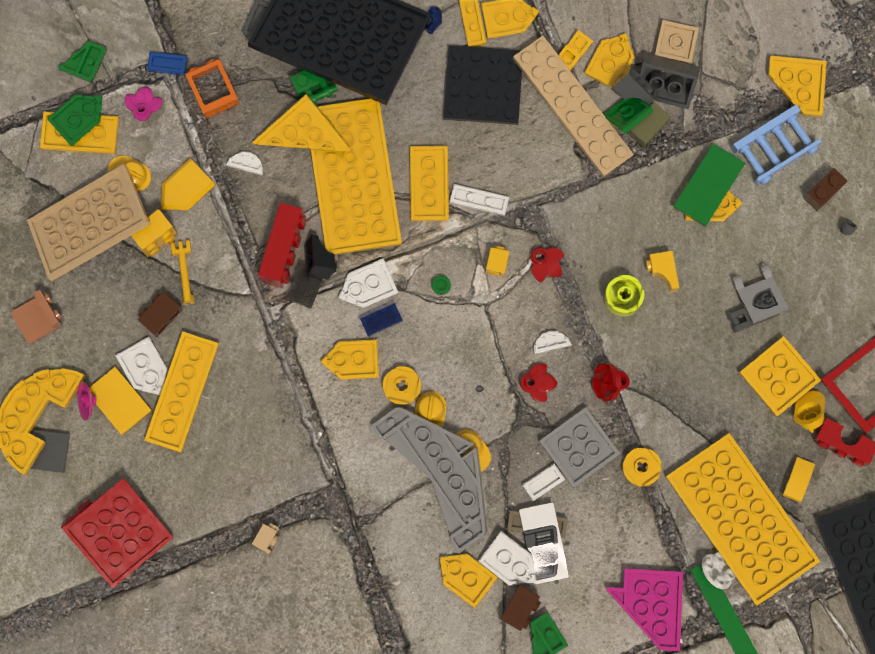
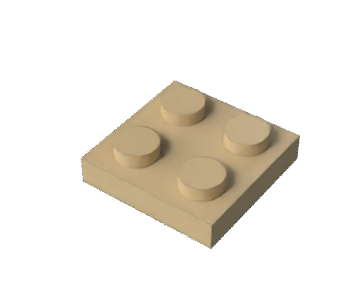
[655,20,699,64]

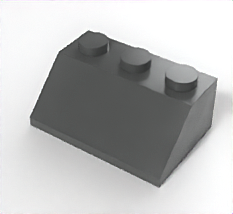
[640,52,700,109]

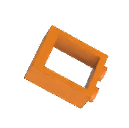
[185,59,240,119]

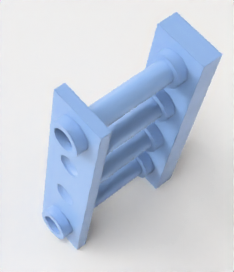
[731,104,822,185]

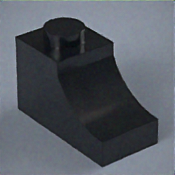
[304,234,337,280]

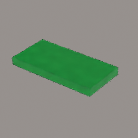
[673,144,746,227]

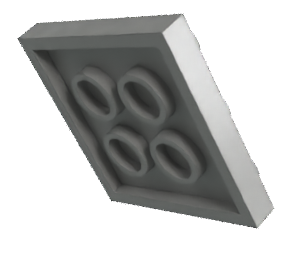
[539,407,620,488]

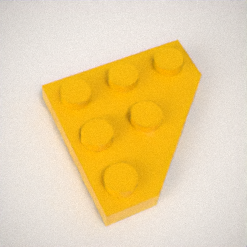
[768,56,827,117]

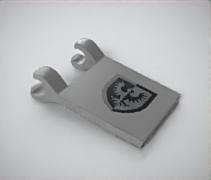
[732,264,789,324]

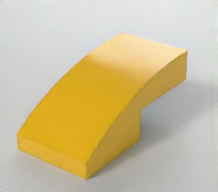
[558,30,594,71]
[783,457,815,503]

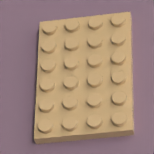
[27,164,150,281]

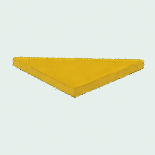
[252,95,352,152]

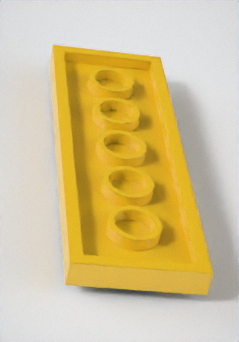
[144,331,219,453]

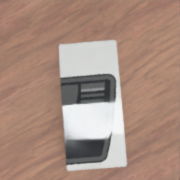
[519,503,569,584]

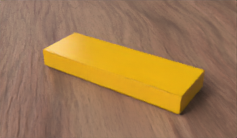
[459,0,487,47]

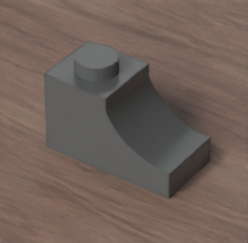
[612,66,658,104]

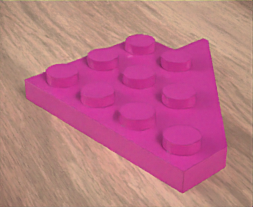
[606,568,683,651]

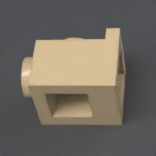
[252,523,280,554]

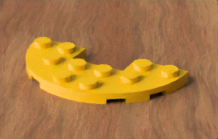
[0,368,86,476]

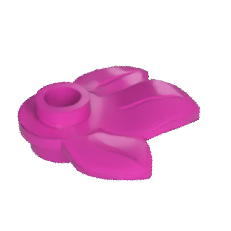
[125,86,162,121]

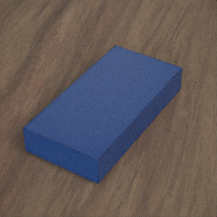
[147,52,188,76]

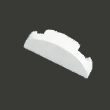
[226,151,263,176]
[534,331,572,355]

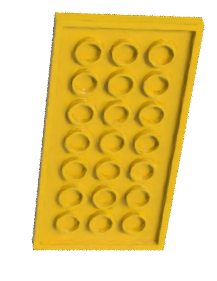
[311,99,402,255]
[666,433,820,606]

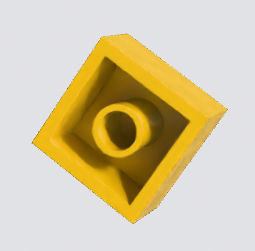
[131,209,178,258]

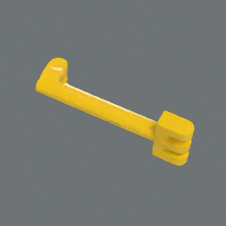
[171,239,195,305]

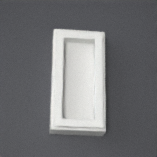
[522,464,565,501]

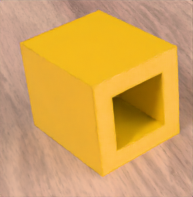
[486,246,509,277]

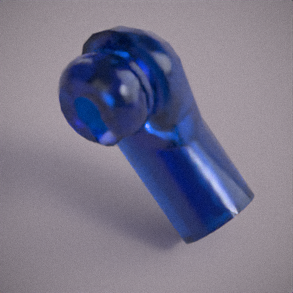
[425,6,442,35]

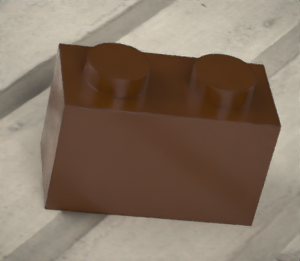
[804,168,848,211]
[138,291,183,337]
[500,585,541,631]

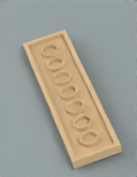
[512,36,634,177]

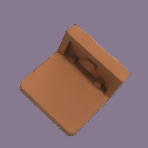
[11,290,63,344]

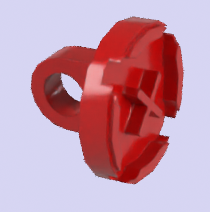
[592,363,630,402]

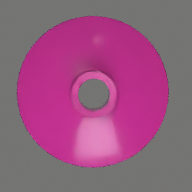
[78,382,96,421]

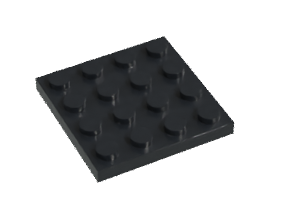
[443,45,522,125]

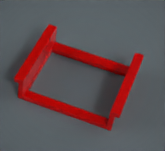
[821,338,875,434]

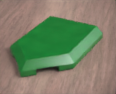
[47,94,103,147]

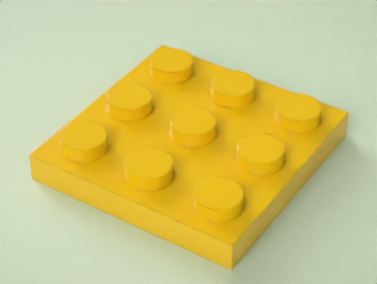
[739,336,821,417]

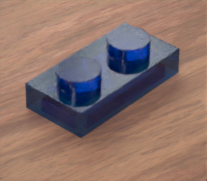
[360,303,403,337]

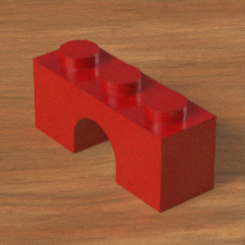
[813,418,875,467]

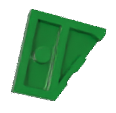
[58,41,107,83]
[530,612,568,654]

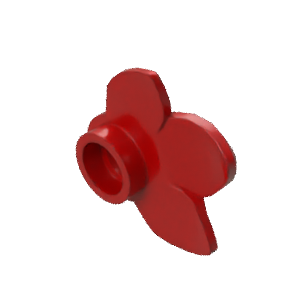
[530,247,564,283]
[520,364,558,402]

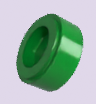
[432,276,451,295]

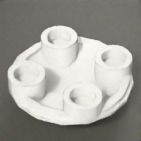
[702,552,735,589]

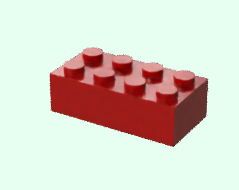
[258,203,307,288]

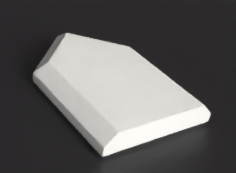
[338,259,398,308]
[115,337,168,395]
[478,531,537,585]

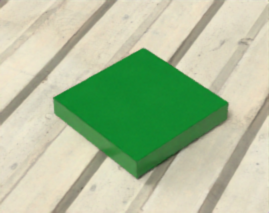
[603,98,653,135]

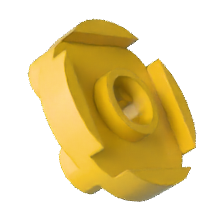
[383,366,421,405]
[622,448,661,487]

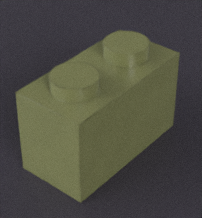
[627,102,671,148]

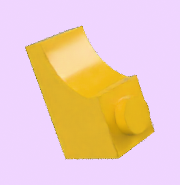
[646,251,679,292]

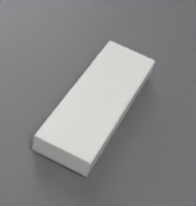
[450,184,509,216]

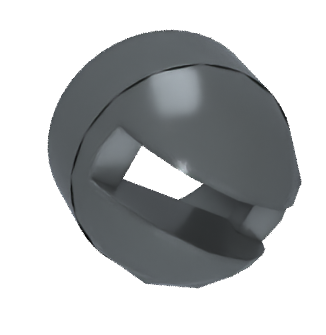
[840,219,857,235]

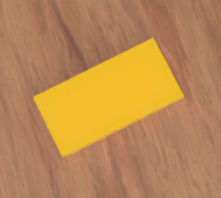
[40,111,119,155]
[410,146,449,222]

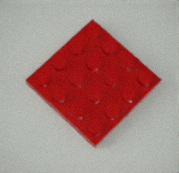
[62,478,174,588]

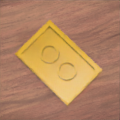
[90,367,152,436]

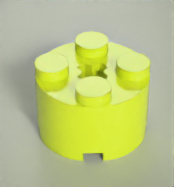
[604,275,644,317]

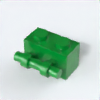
[290,70,338,104]

